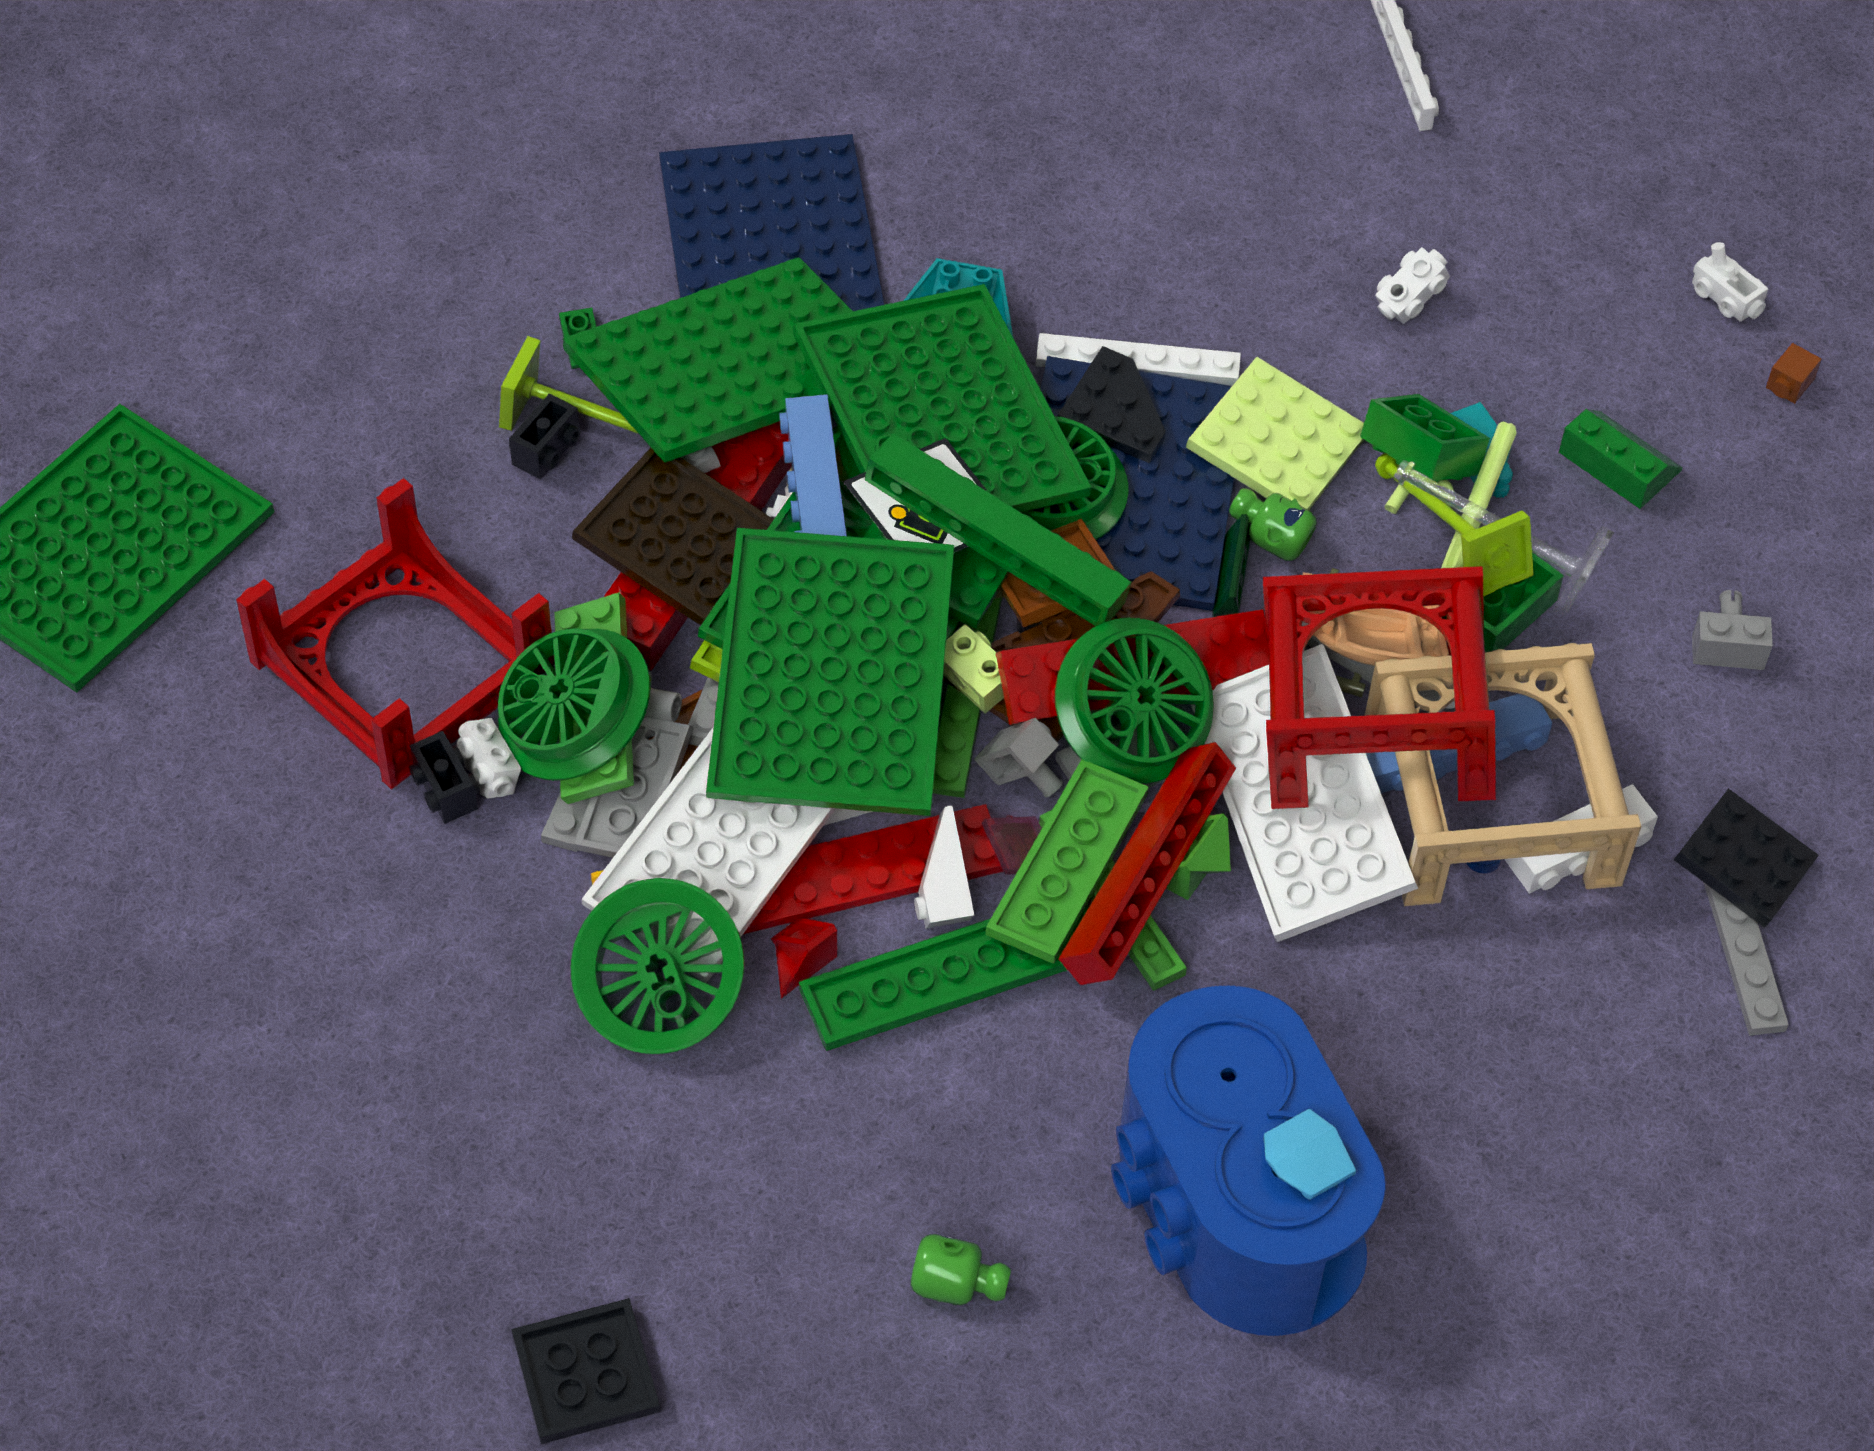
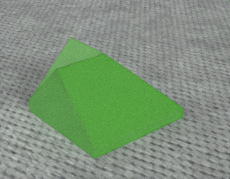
[1166,813,1231,900]

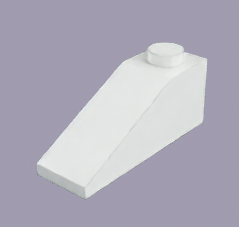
[914,806,974,928]

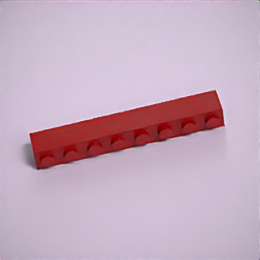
[1059,742,1236,985]

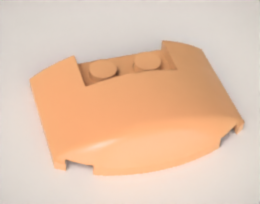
[1303,572,1449,666]

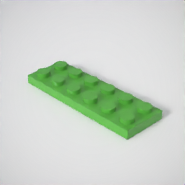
[554,592,634,804]
[986,759,1149,964]

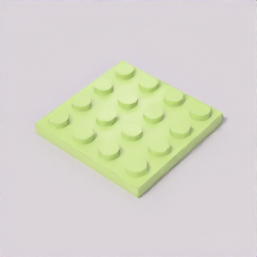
[1186,357,1364,510]

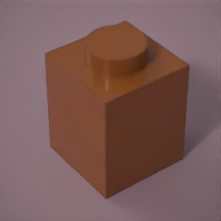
[1766,343,1822,404]

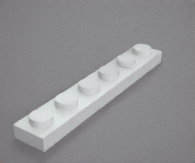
[1370,0,1439,131]
[1036,333,1241,386]

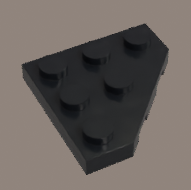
[1058,346,1166,463]

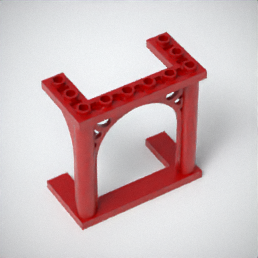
[236,478,555,790]
[1263,566,1496,809]

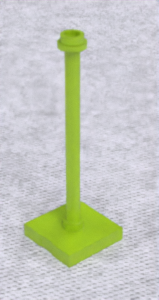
[499,336,639,434]
[1375,453,1533,596]

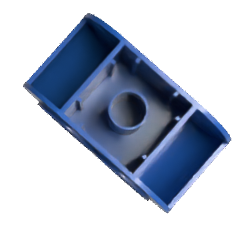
[1111,986,1385,1336]

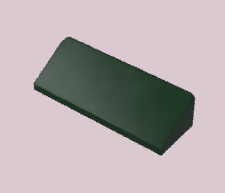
[1212,514,1251,617]

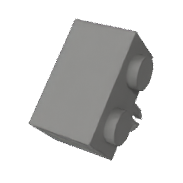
[1692,590,1772,670]
[974,718,1063,798]

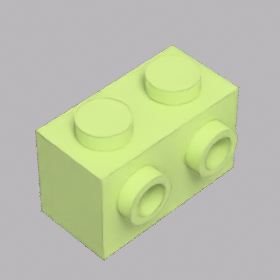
[943,624,1004,714]

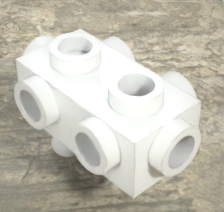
[1692,242,1769,322]
[1375,247,1450,324]
[457,718,521,799]

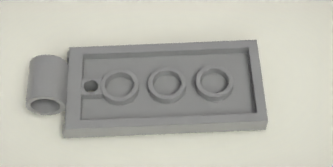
[574,688,694,858]

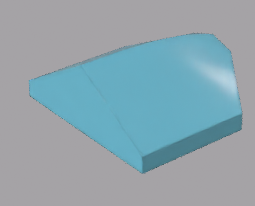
[1263,1109,1356,1200]

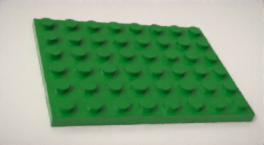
[563,257,853,463]
[793,284,1092,512]
[0,404,274,693]
[706,528,954,816]

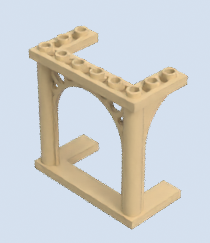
[1365,643,1641,906]

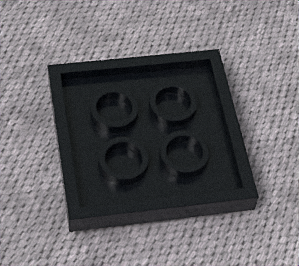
[1674,788,1819,928]
[511,1298,660,1444]

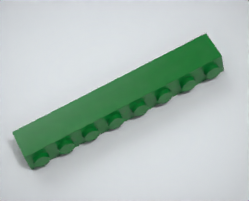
[865,433,1132,626]

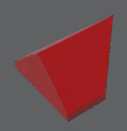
[771,918,837,999]

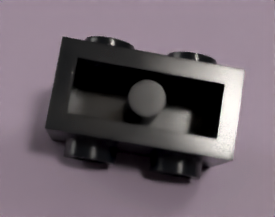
[509,393,581,479]
[409,731,480,824]

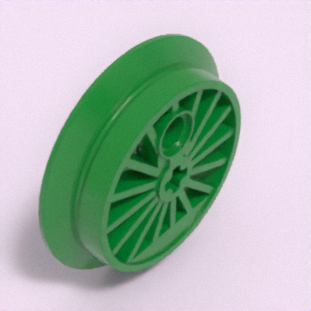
[1021,416,1128,540]
[1055,618,1214,784]
[498,628,651,781]
[571,878,745,1054]

